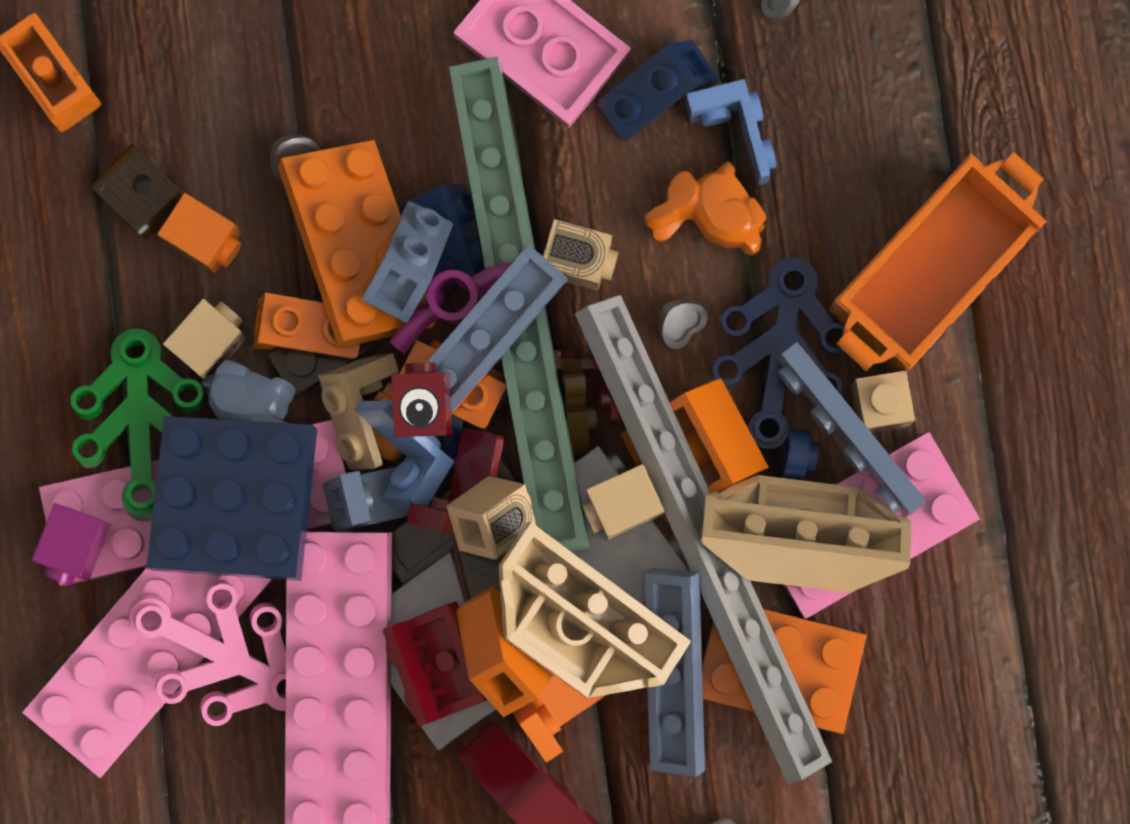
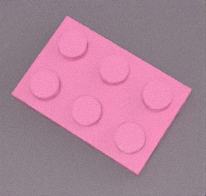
[453,0,631,128]

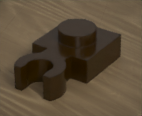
[561,359,598,455]

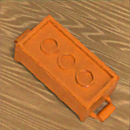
[827,152,1047,372]

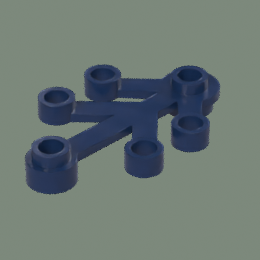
[712,257,844,451]

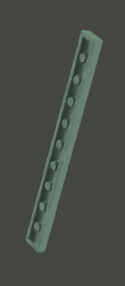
[449,56,590,552]

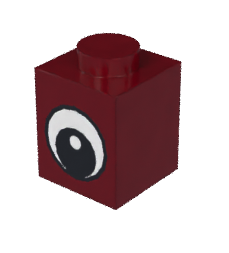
[392,362,452,437]

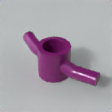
[389,262,513,354]

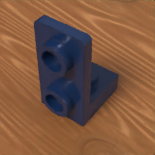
[598,40,719,141]

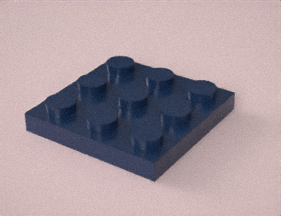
[146,416,317,581]

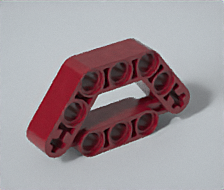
[457,719,599,824]

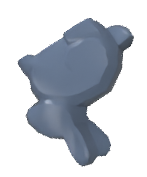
[201,360,297,423]

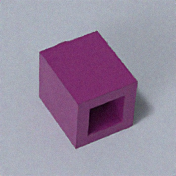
[32,503,111,586]

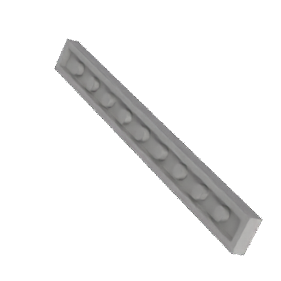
[574,295,832,784]

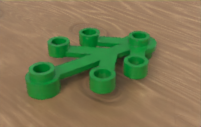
[71,329,204,521]

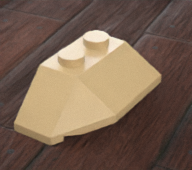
[701,475,911,593]
[499,522,691,698]

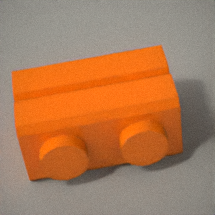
[0,13,102,133]

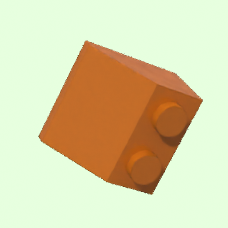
[620,378,768,522]

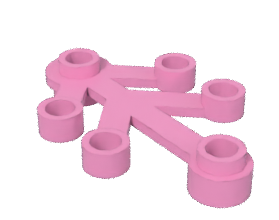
[128,580,286,726]

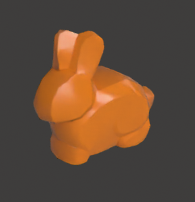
[645,161,767,256]

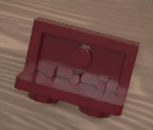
[383,601,488,726]

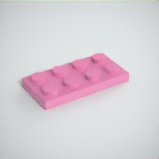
[784,432,980,619]

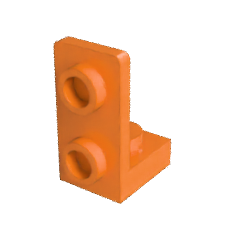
[251,293,360,359]
[512,675,606,763]

